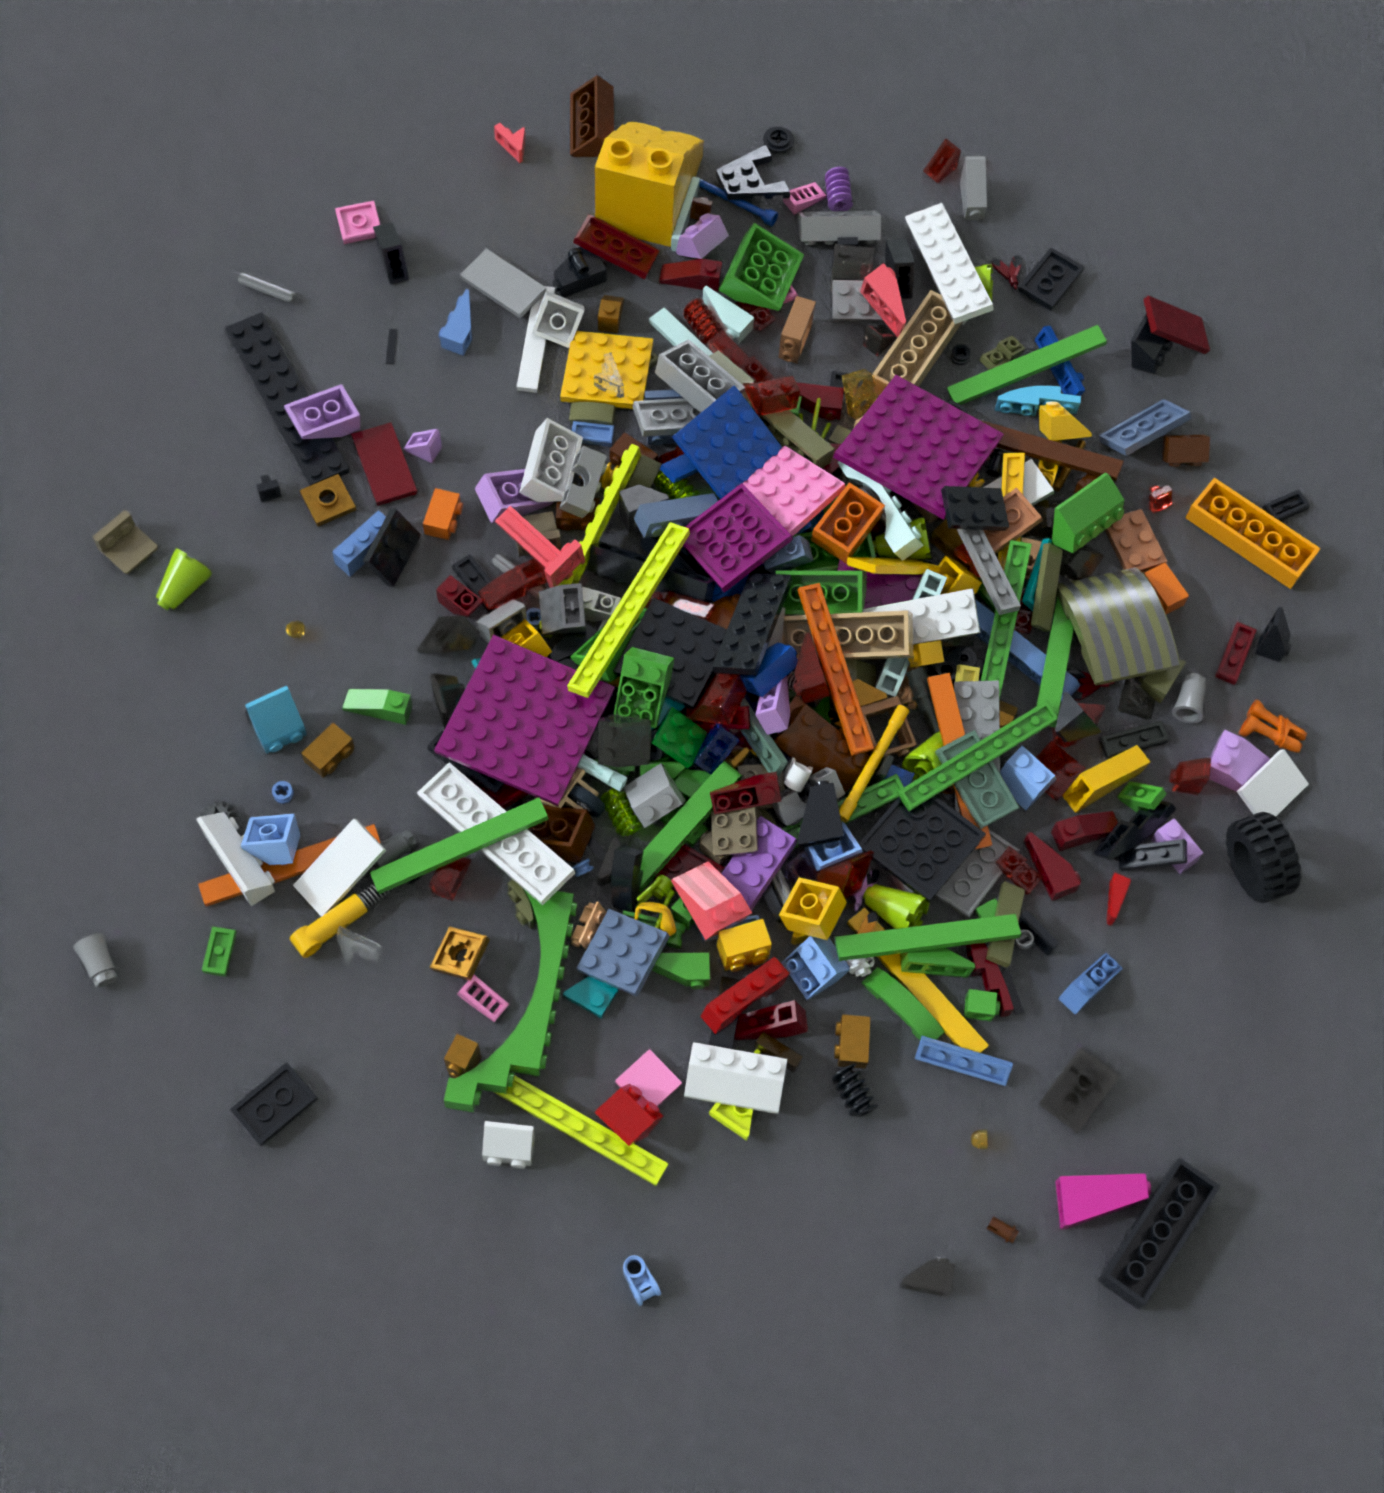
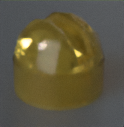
[286,620,305,638]
[971,1130,988,1149]

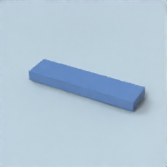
[915,1036,1013,1086]

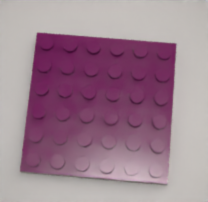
[833,375,1004,520]
[434,635,615,806]

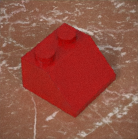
[594,1084,664,1146]

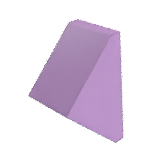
[403,429,442,463]

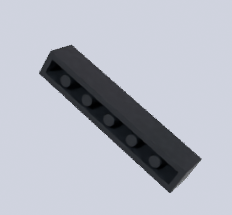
[587,542,715,609]

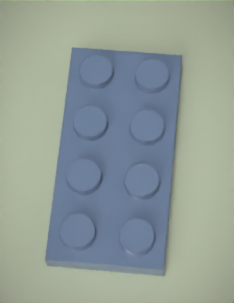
[1099,399,1191,456]

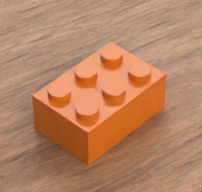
[811,482,885,563]

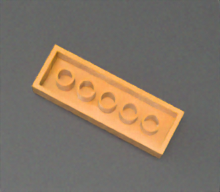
[1185,477,1321,589]

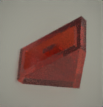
[923,138,961,183]

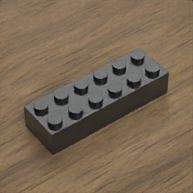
[1097,1157,1220,1310]

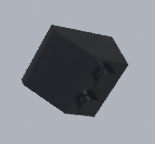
[1131,314,1173,374]

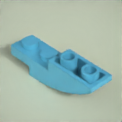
[995,386,1081,416]

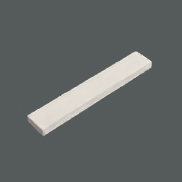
[517,286,555,393]

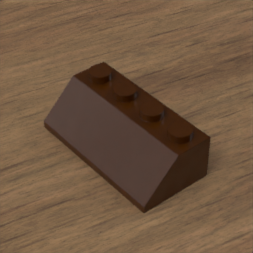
[570,75,614,157]
[773,704,870,792]

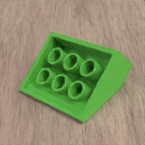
[719,223,804,311]

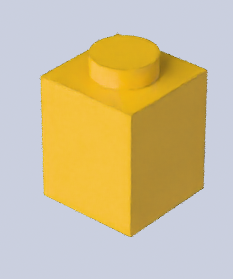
[908,640,944,668]

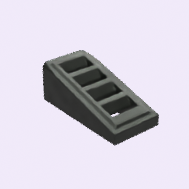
[867,755,894,787]

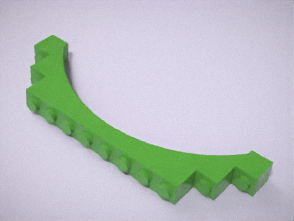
[444,866,578,1113]

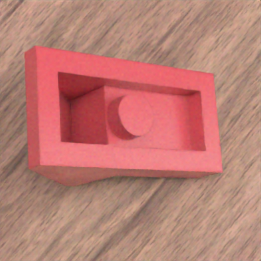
[494,123,526,163]

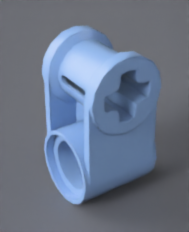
[623,1255,662,1306]

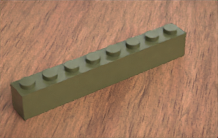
[709,350,835,468]

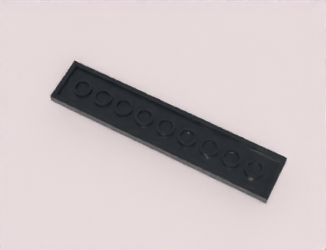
[225,312,350,486]

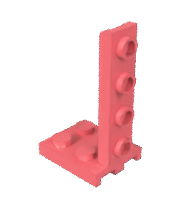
[495,506,585,588]

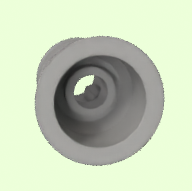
[1172,673,1206,723]
[73,933,118,988]

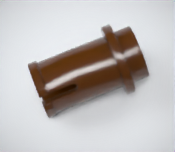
[986,1216,1019,1243]

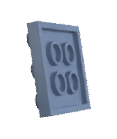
[576,909,670,997]

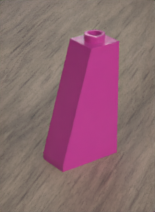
[1055,1174,1151,1230]

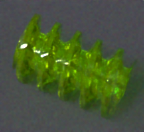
[654,470,699,500]
[600,788,643,837]

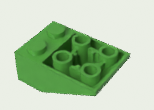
[613,647,675,728]

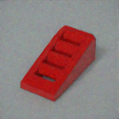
[1107,873,1131,926]

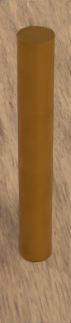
[1052,440,1086,492]

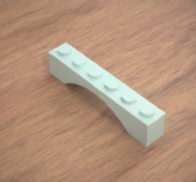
[837,461,924,561]
[875,569,947,698]

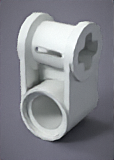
[783,757,813,792]

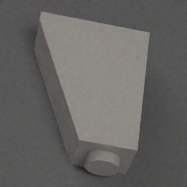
[960,156,987,220]

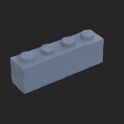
[634,493,718,538]

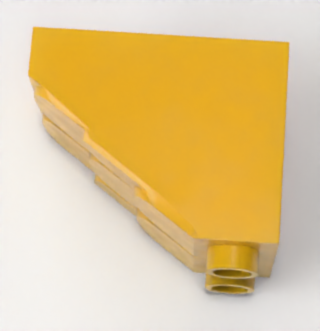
[595,122,704,247]

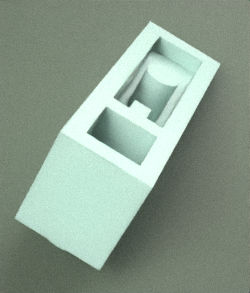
[703,286,754,345]

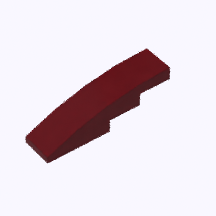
[965,943,1014,1017]

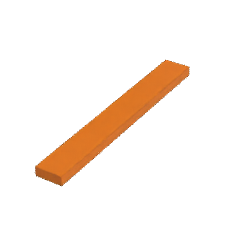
[798,583,874,756]
[927,673,992,850]
[198,824,381,907]

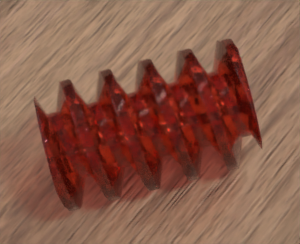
[683,298,723,344]

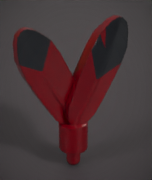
[991,255,1022,290]
[1068,670,1115,700]

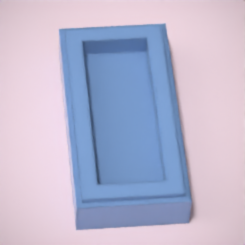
[572,421,614,447]

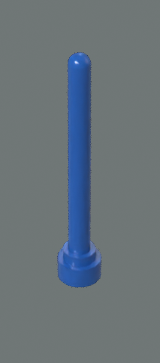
[697,177,778,227]

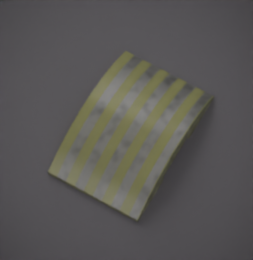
[1056,567,1180,686]

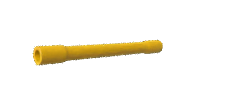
[839,705,909,822]

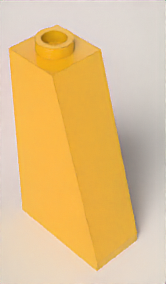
[1062,745,1150,813]

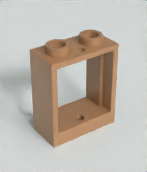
[778,296,816,364]
[861,696,917,757]

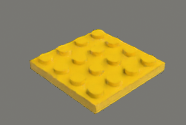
[560,331,653,409]

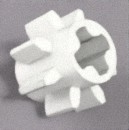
[846,957,875,977]

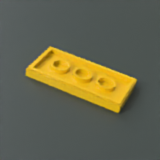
[847,557,941,575]

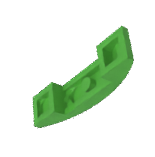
[861,967,945,1040]

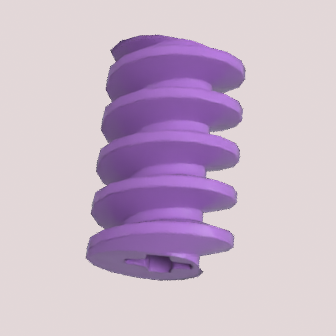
[825,167,853,211]

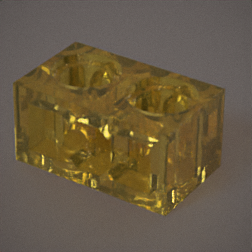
[842,369,878,420]

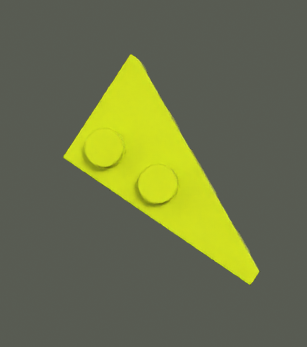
[709,1049,761,1141]

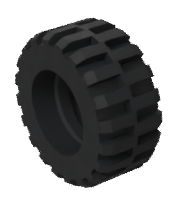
[1225,812,1302,903]

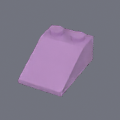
[284,384,360,439]
[475,469,554,523]
[1202,730,1270,792]

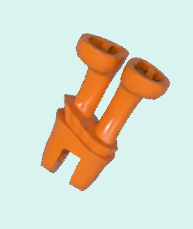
[1239,699,1308,753]

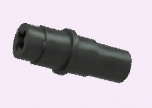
[906,666,940,734]

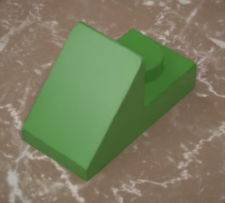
[1117,781,1167,812]

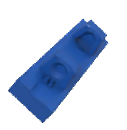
[1034,326,1085,396]

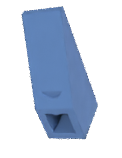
[439,289,472,356]
[1058,953,1123,1015]

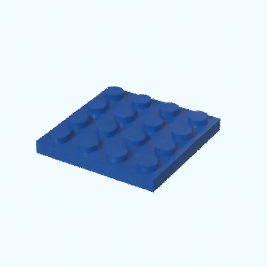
[672,385,782,499]

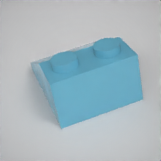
[245,686,307,754]

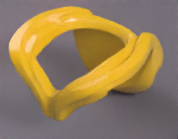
[635,902,676,936]

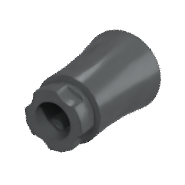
[373,830,418,870]

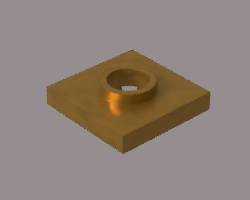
[299,474,356,527]
[430,926,490,981]

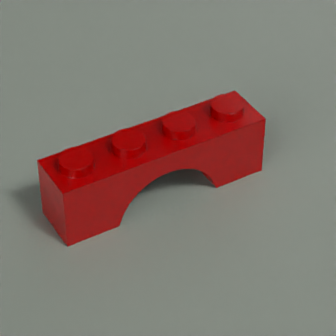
[700,956,790,1034]

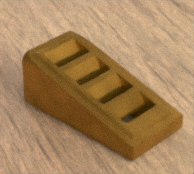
[716,748,749,770]

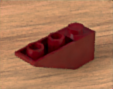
[710,771,782,814]

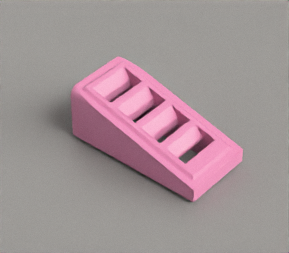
[783,182,826,215]
[457,975,509,1022]

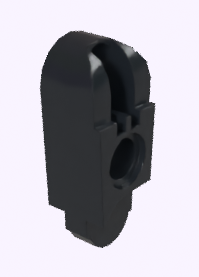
[927,646,977,687]

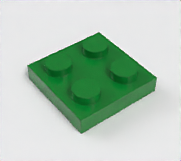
[652,707,707,768]

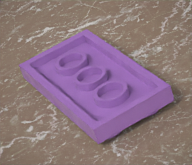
[721,816,798,911]

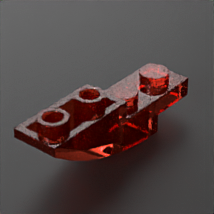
[706,330,782,394]
[478,559,547,610]

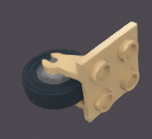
[535,768,605,817]

